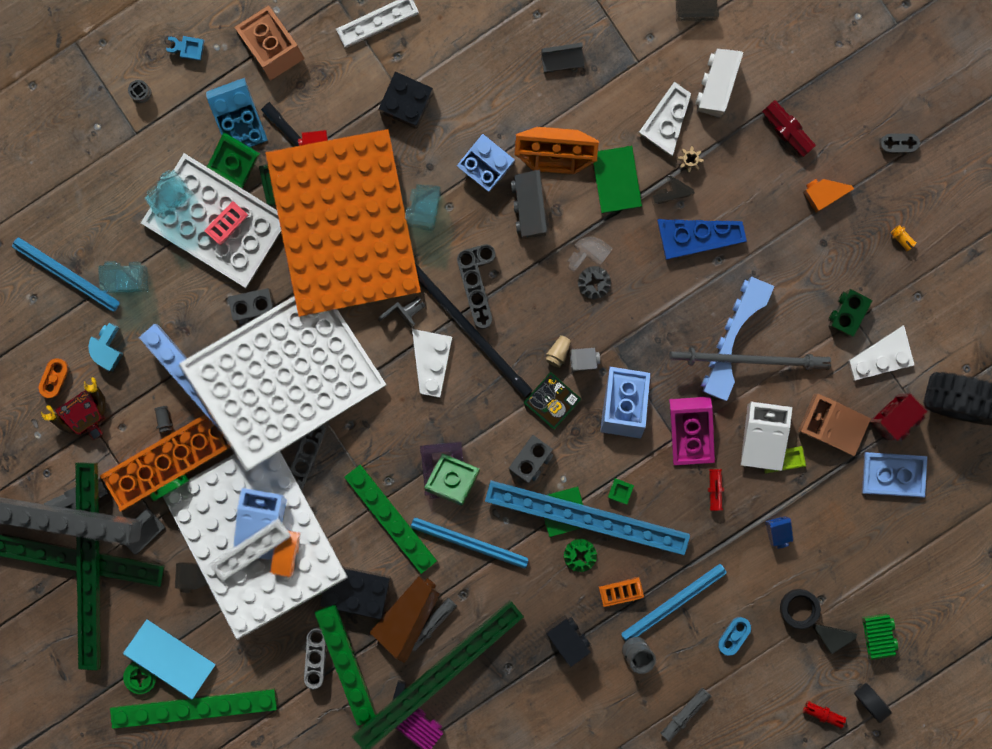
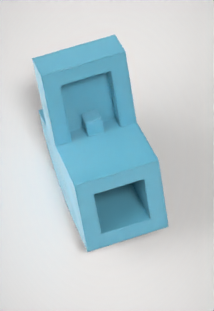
[89,323,123,371]

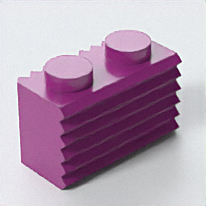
[396,708,443,749]

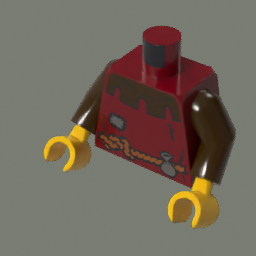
[41,377,106,440]

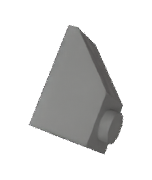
[570,348,600,371]

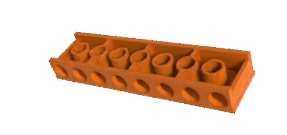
[100,414,231,511]

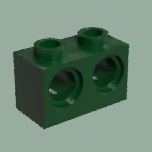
[828,289,873,338]

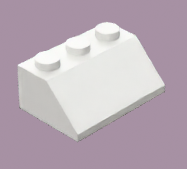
[695,49,743,118]

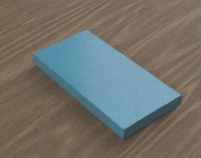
[123,619,216,700]

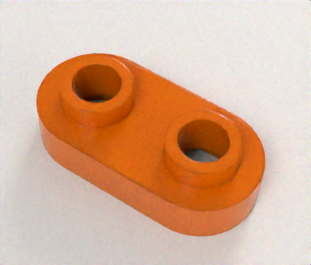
[39,358,69,398]

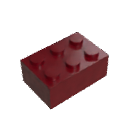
[869,393,928,441]

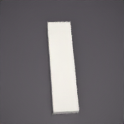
[336,0,419,49]
[210,519,291,582]

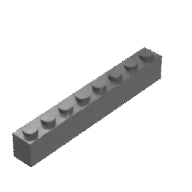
[0,497,142,545]

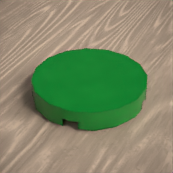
[150,475,189,502]

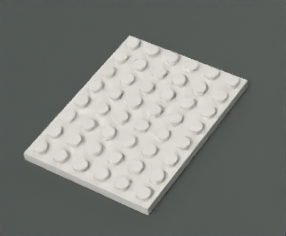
[179,296,386,471]
[163,451,348,639]

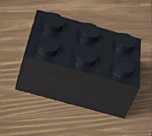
[320,566,391,619]

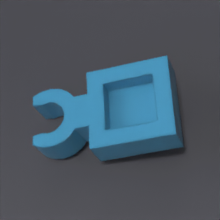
[166,36,204,61]

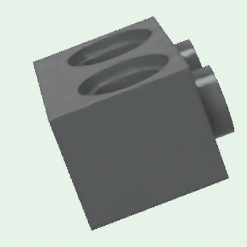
[228,288,274,325]
[509,435,553,483]

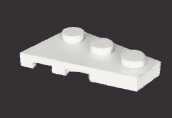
[848,325,914,381]
[412,329,452,397]

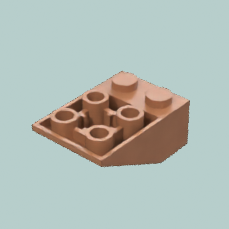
[798,394,871,456]

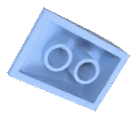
[600,367,650,438]

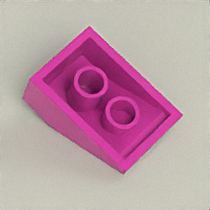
[669,397,715,465]

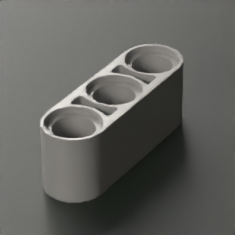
[304,627,327,689]

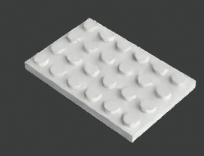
[141,153,281,288]

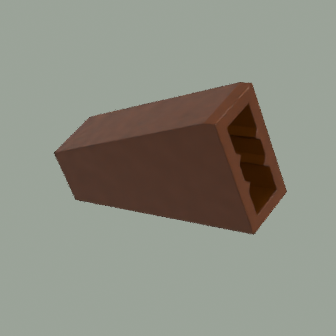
[370,576,440,663]

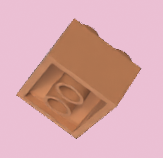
[234,5,304,81]

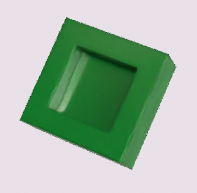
[608,478,634,504]

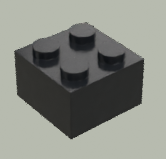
[379,71,434,129]
[545,615,591,667]

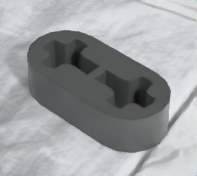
[879,134,920,153]

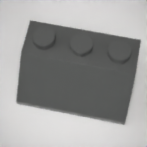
[511,170,547,238]

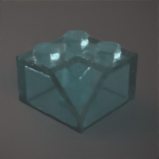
[145,170,195,219]
[405,184,441,231]
[98,261,148,293]

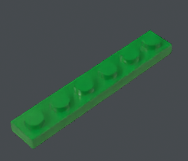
[344,464,437,574]
[315,605,376,726]

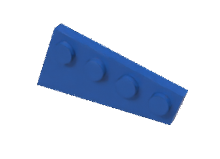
[657,219,747,260]

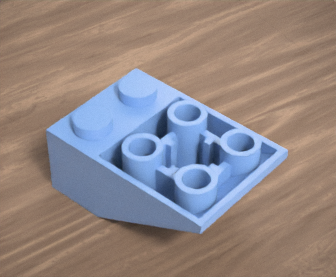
[233,488,287,560]

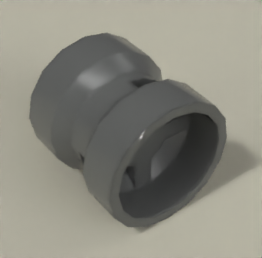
[128,80,152,103]

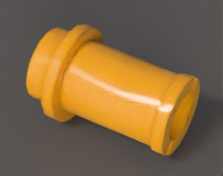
[890,225,917,252]

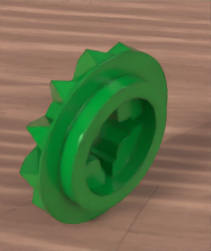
[564,539,597,572]
[123,662,156,694]

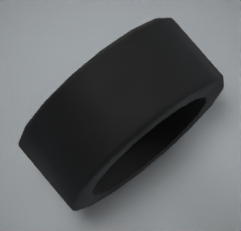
[780,589,821,629]
[854,683,892,723]

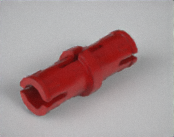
[708,469,724,511]
[803,701,846,729]

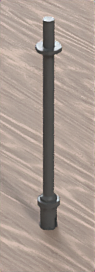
[669,347,831,371]

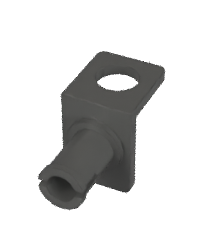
[378,296,425,328]

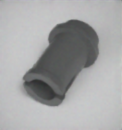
[154,406,173,433]

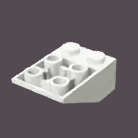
[740,402,792,471]

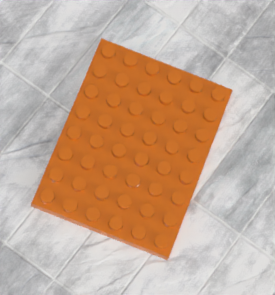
[265,129,421,316]

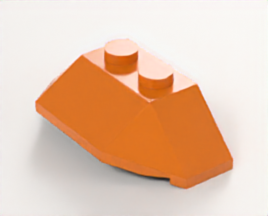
[514,127,599,174]

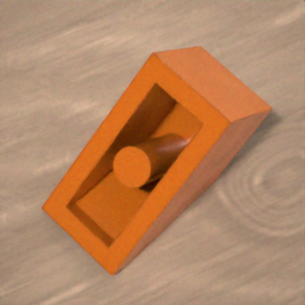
[803,179,854,212]

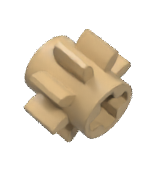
[677,146,704,173]

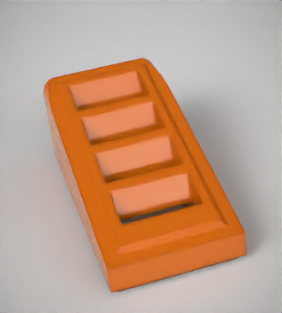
[599,577,644,607]

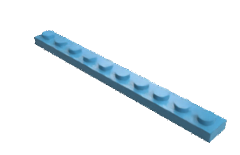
[485,480,690,555]

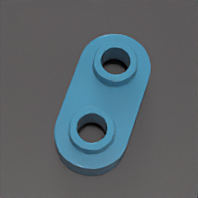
[718,617,751,656]

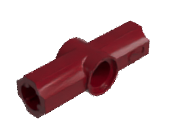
[762,100,816,158]

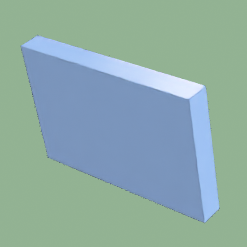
[862,452,927,497]

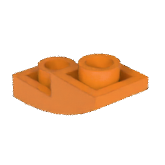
[271,530,300,577]

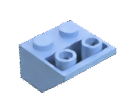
[457,134,515,192]

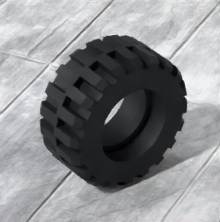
[923,372,992,426]

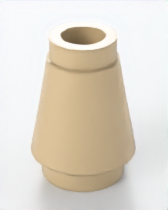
[546,335,571,368]

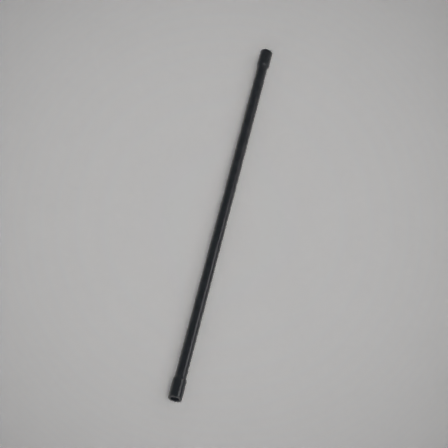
[261,102,533,398]

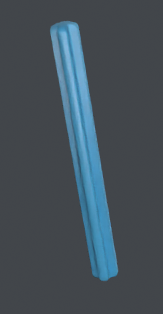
[12,238,120,312]
[411,518,529,568]
[621,564,727,641]

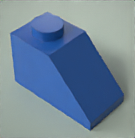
[765,516,794,549]

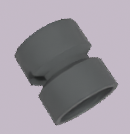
[622,637,656,674]

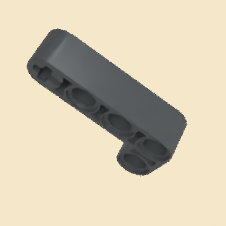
[457,244,495,329]

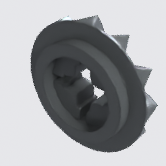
[578,266,611,299]

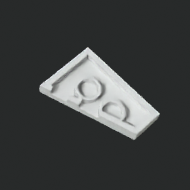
[639,82,691,156]

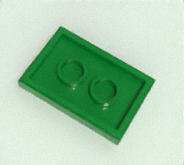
[593,146,642,214]

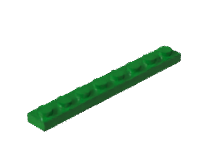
[110,689,277,729]

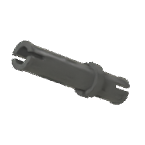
[412,598,457,651]
[660,688,712,742]

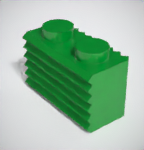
[862,614,898,660]

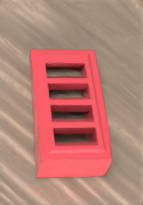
[204,201,248,245]

